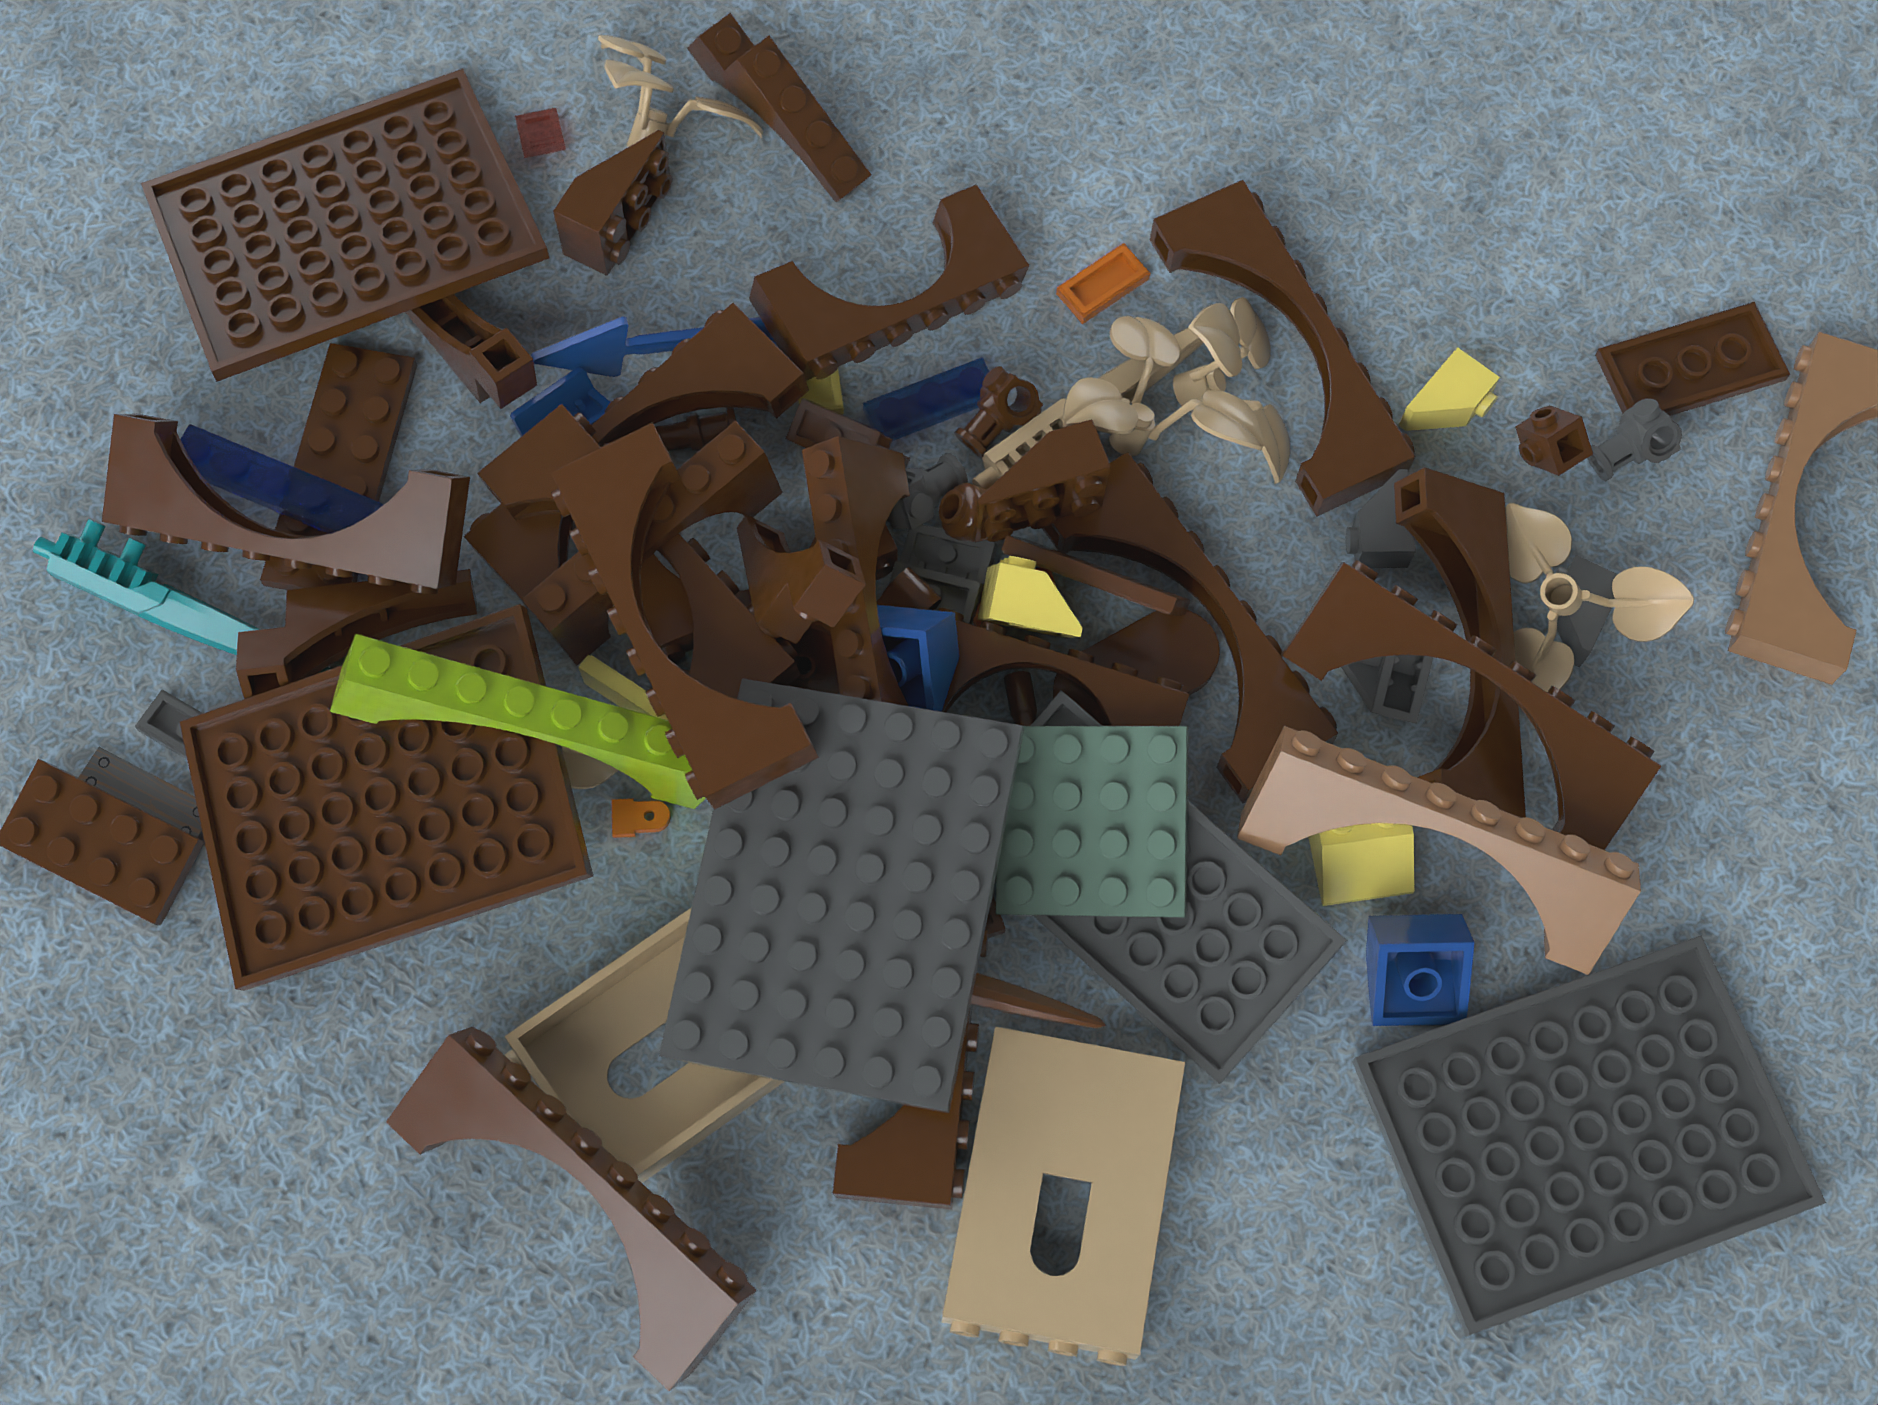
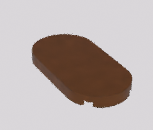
[1052,610,1220,726]

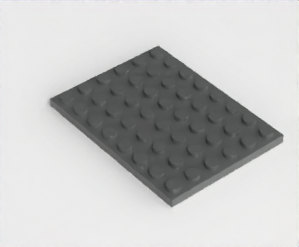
[659,678,1024,1113]
[1352,936,1826,1337]

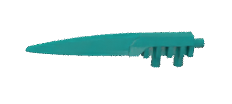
[33,519,333,674]

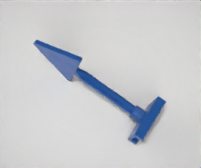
[531,317,779,377]

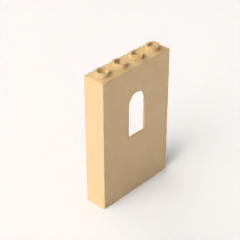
[504,908,785,1183]
[941,1026,1185,1366]

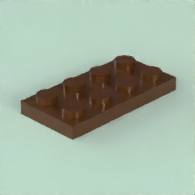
[0,759,204,926]

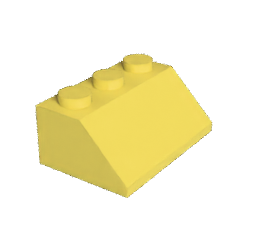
[977,556,1083,638]

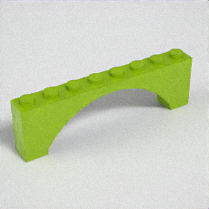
[330,634,706,809]

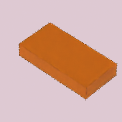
[1056,243,1150,324]

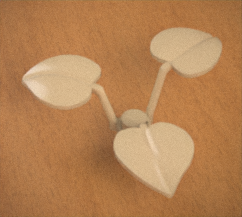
[598,35,763,147]
[1173,297,1290,484]
[1063,316,1264,456]
[1505,503,1694,692]

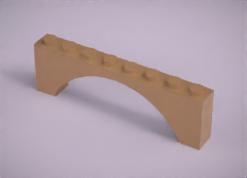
[1725,332,1878,685]
[1237,726,1641,975]

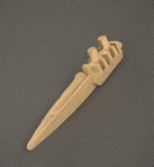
[972,328,1204,489]

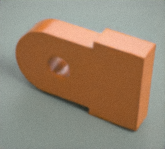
[612,798,671,838]

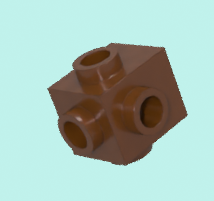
[1515,405,1593,476]

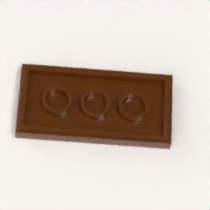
[1595,302,1790,416]
[1001,535,1190,616]

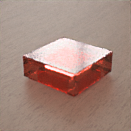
[515,108,566,158]

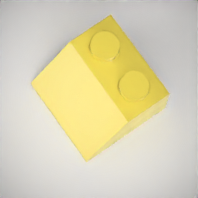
[1308,823,1415,906]

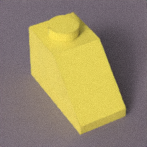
[1399,347,1500,431]

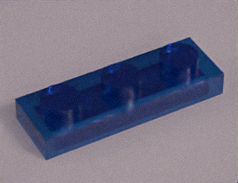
[863,357,990,441]

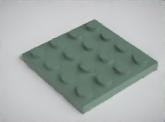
[996,726,1189,918]

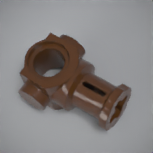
[954,366,1043,458]

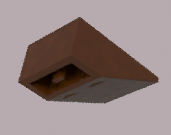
[553,130,673,276]
[973,419,1111,543]

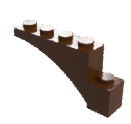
[687,13,871,202]
[405,294,537,409]
[736,514,866,644]
[236,569,477,699]

